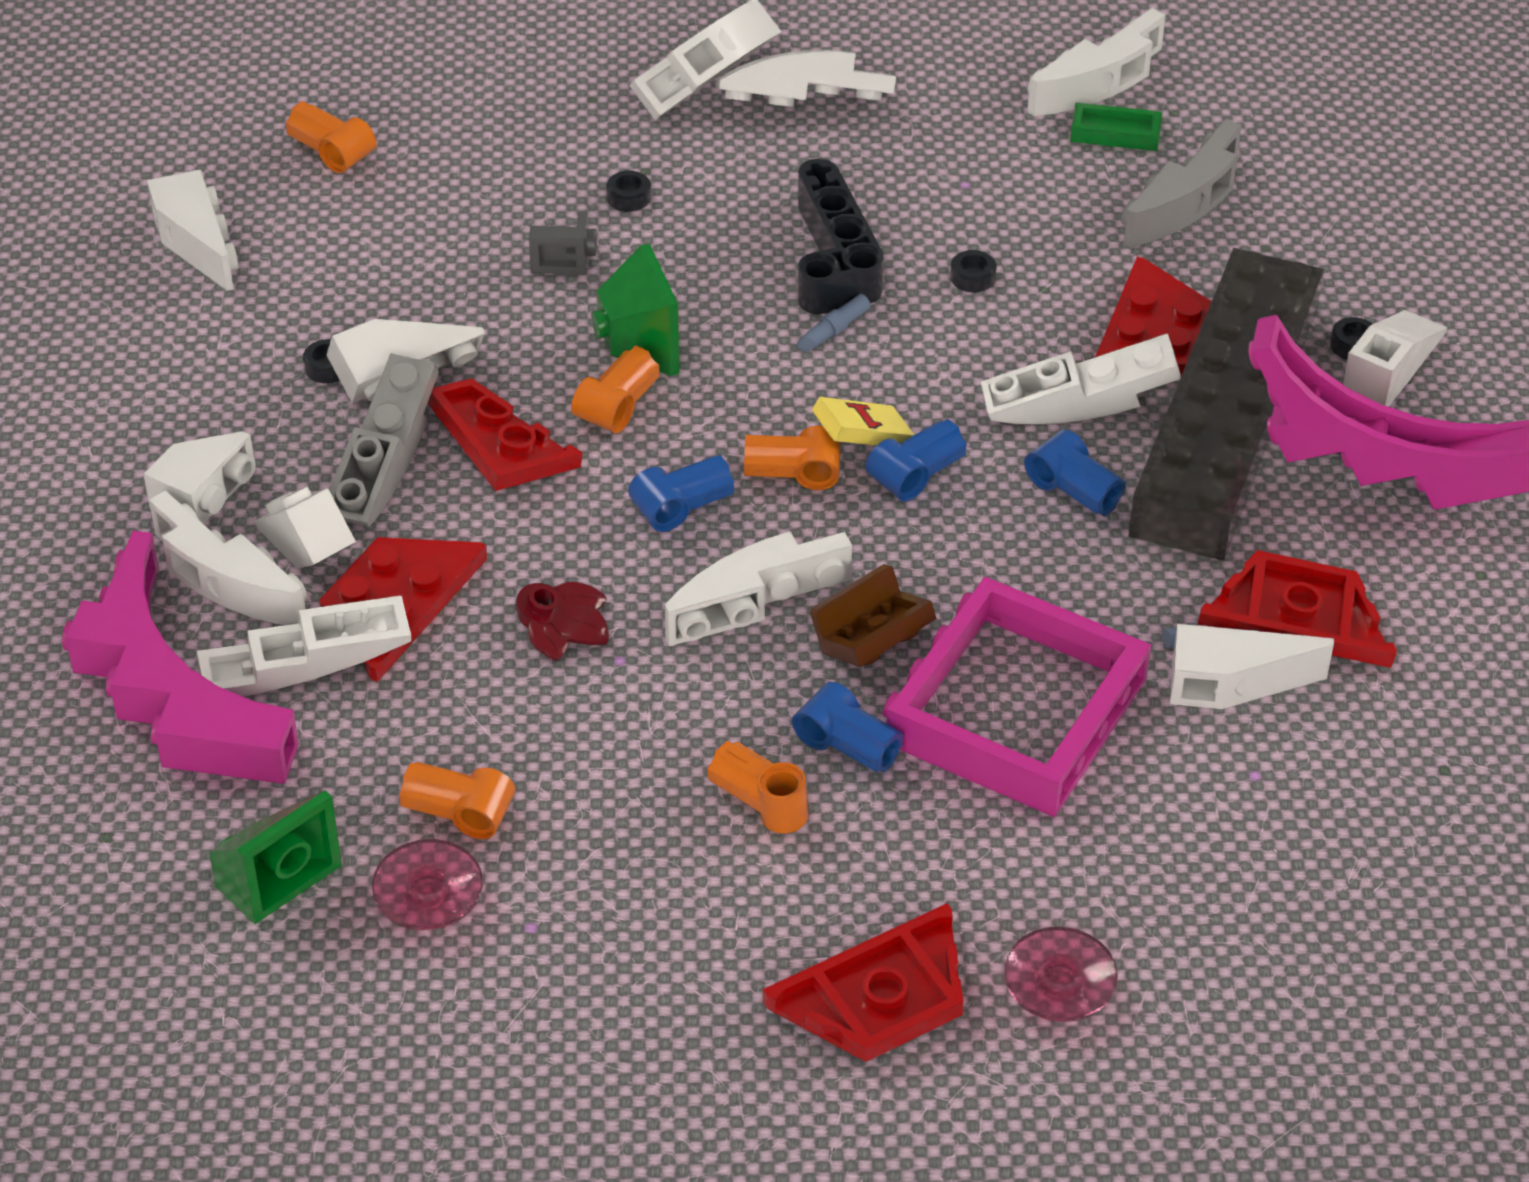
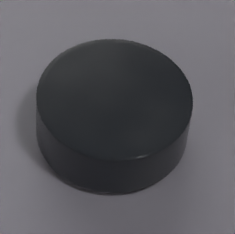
[606,170,651,212]
[950,250,997,293]
[1330,317,1373,360]
[303,339,340,384]

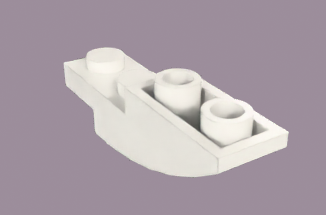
[629,0,781,121]
[1027,8,1166,116]
[716,50,896,107]
[981,333,1182,424]
[149,490,307,625]
[665,531,852,646]

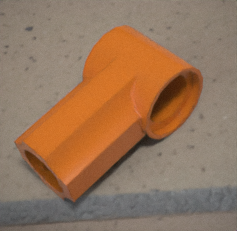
[285,101,377,173]
[571,346,659,434]
[744,425,841,491]
[707,740,809,834]
[399,762,516,840]

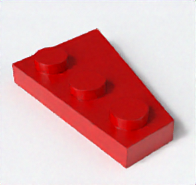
[428,378,583,491]

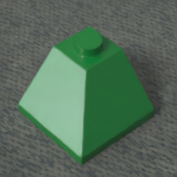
[591,243,680,376]
[209,790,342,925]

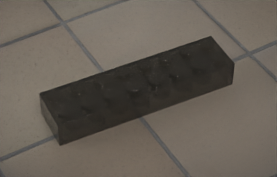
[1128,248,1324,561]

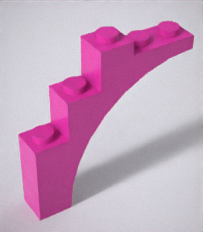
[1249,315,1529,510]
[62,530,299,784]

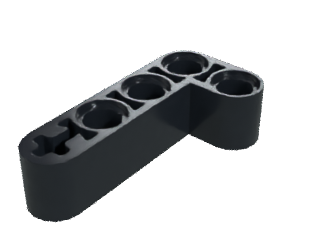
[798,158,884,314]

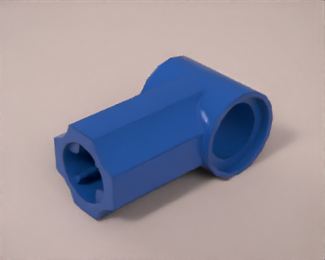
[865,419,967,502]
[1024,430,1126,517]
[628,455,734,532]
[792,682,904,773]

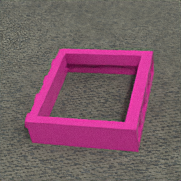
[882,576,1151,817]

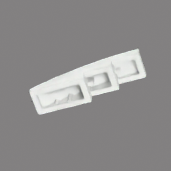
[197,596,411,697]

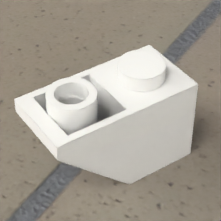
[143,431,256,524]
[254,486,356,569]

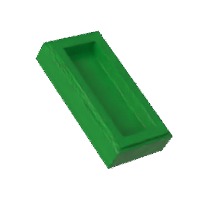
[1070,103,1162,151]

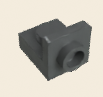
[529,212,597,275]

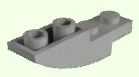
[1121,119,1242,248]
[329,353,439,527]

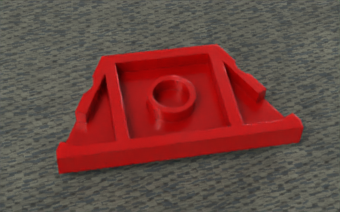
[1095,256,1216,378]
[319,537,487,682]
[1197,550,1397,668]
[762,903,964,1062]

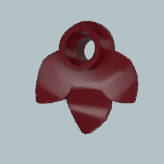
[515,581,609,661]

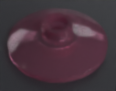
[372,839,483,930]
[1004,927,1118,1022]

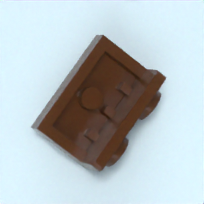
[810,564,937,667]

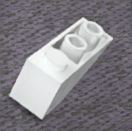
[147,169,239,291]
[1343,310,1447,407]
[327,319,485,403]
[1170,624,1334,709]

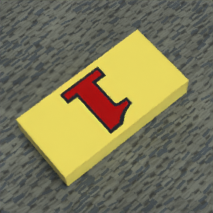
[812,397,915,446]

